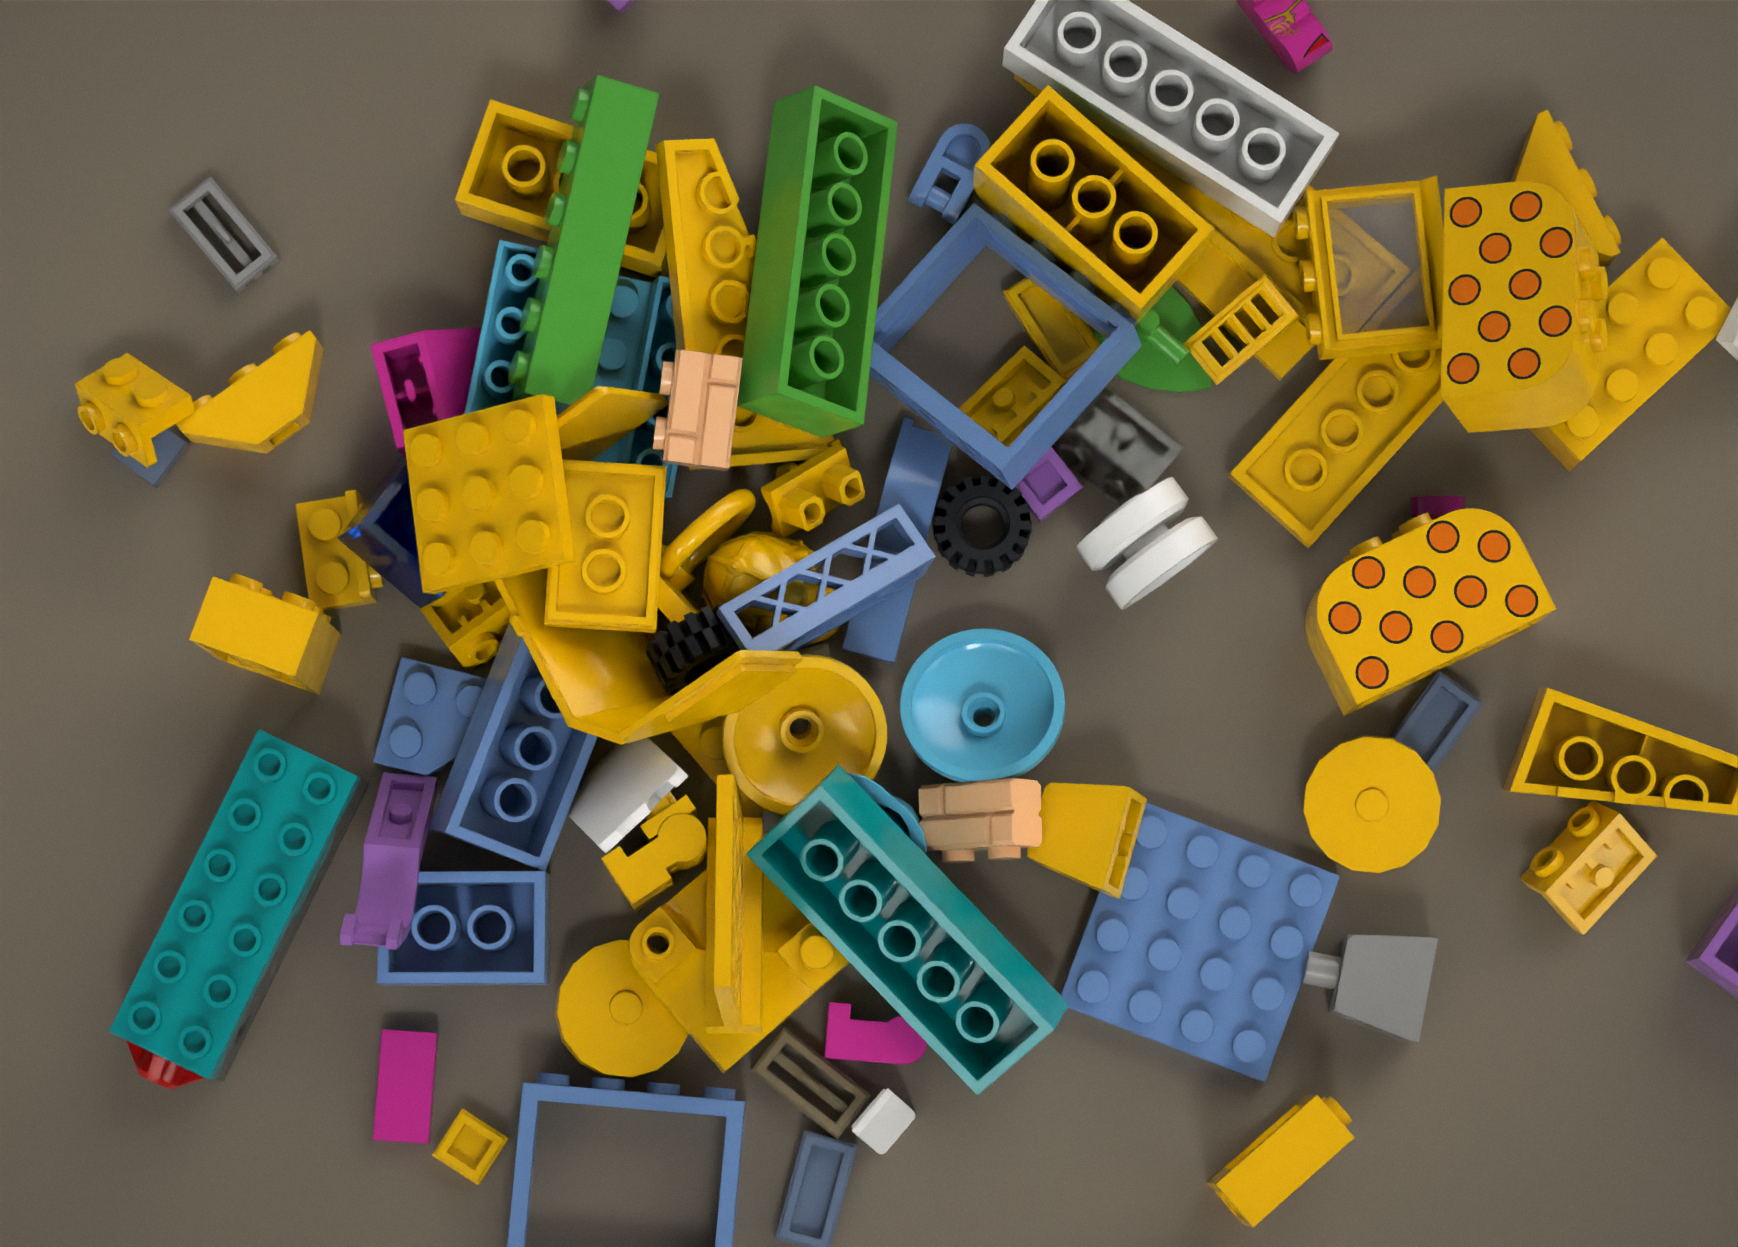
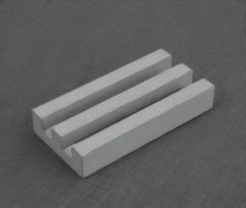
[169,177,280,294]

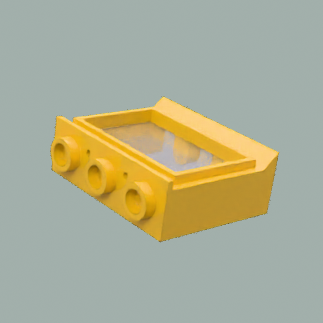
[1293,175,1444,360]

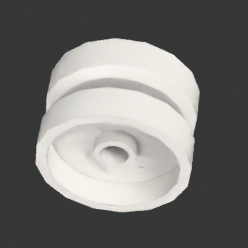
[1076,477,1218,610]

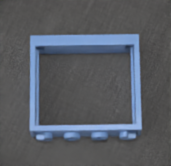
[869,203,1142,490]
[507,1072,747,1247]

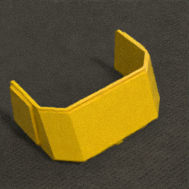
[494,386,803,745]

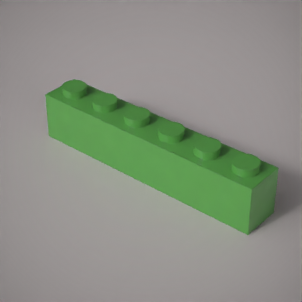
[508,75,660,413]

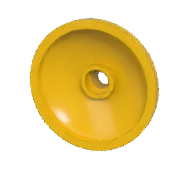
[722,654,887,815]

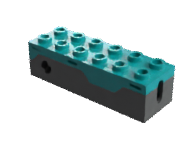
[109,729,369,1090]

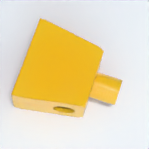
[1027,782,1147,899]

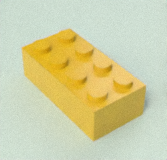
[455,99,668,278]
[1528,237,1731,472]

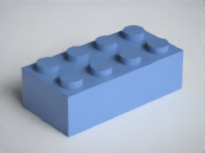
[428,623,597,871]

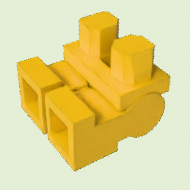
[601,791,707,912]

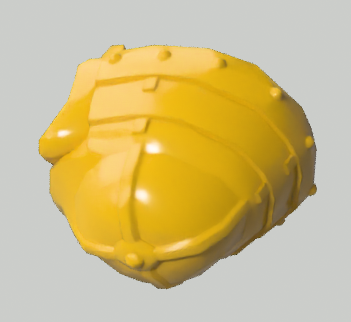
[701,530,841,646]

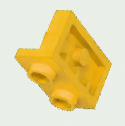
[958,345,1067,448]
[296,489,384,611]
[417,581,512,671]
[1520,801,1657,935]

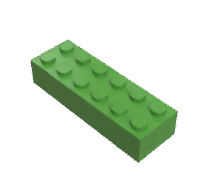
[737,85,898,438]

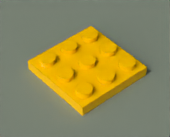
[403,394,575,594]

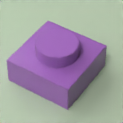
[1014,447,1083,523]

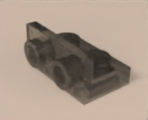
[1051,387,1184,506]

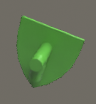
[1094,286,1211,393]

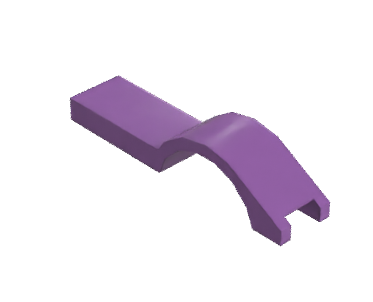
[340,772,437,950]

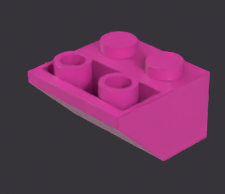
[370,328,481,460]

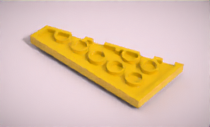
[656,138,842,470]

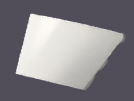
[567,738,688,853]

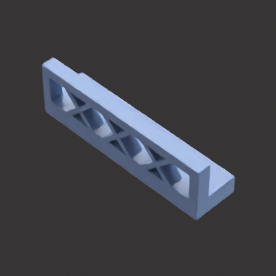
[716,504,936,651]

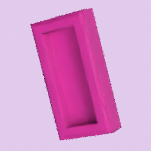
[373,1029,439,1144]

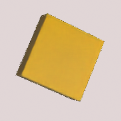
[432,1108,510,1185]

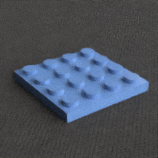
[1060,802,1340,1083]

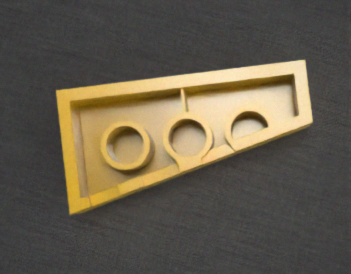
[1503,687,1738,815]

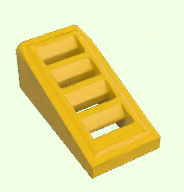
[1183,274,1302,385]

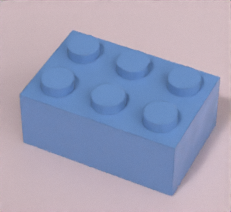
[377,871,551,986]

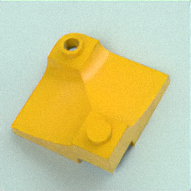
[628,869,850,1074]

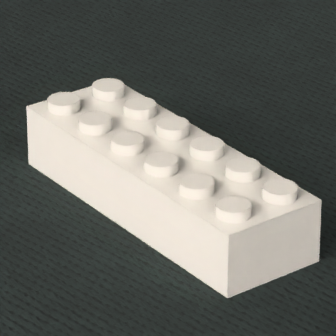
[1002,0,1339,238]

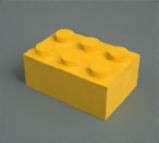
[189,573,342,695]

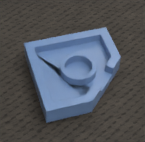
[373,657,487,776]

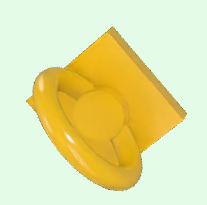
[658,489,756,623]

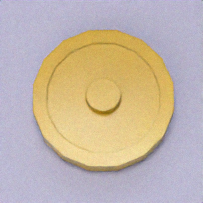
[1303,735,1441,873]
[555,940,689,1079]

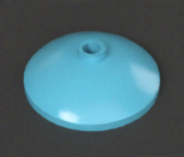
[900,628,1065,782]

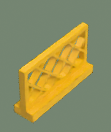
[704,774,764,1034]

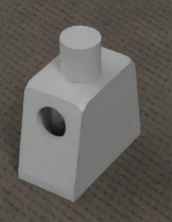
[1302,934,1438,1044]

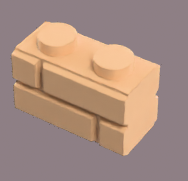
[652,350,743,471]
[918,778,1042,863]

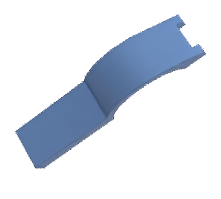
[842,417,953,665]

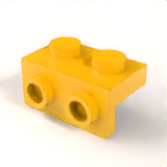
[75,353,195,468]

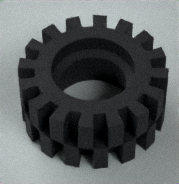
[933,474,1032,577]
[646,604,741,696]

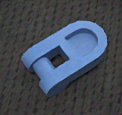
[908,123,990,225]

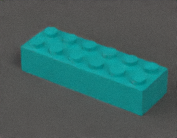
[746,765,1069,1096]

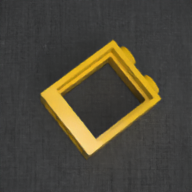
[1206,1094,1355,1228]

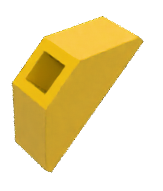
[1511,109,1621,267]
[176,330,324,454]

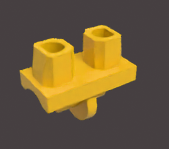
[761,444,865,539]

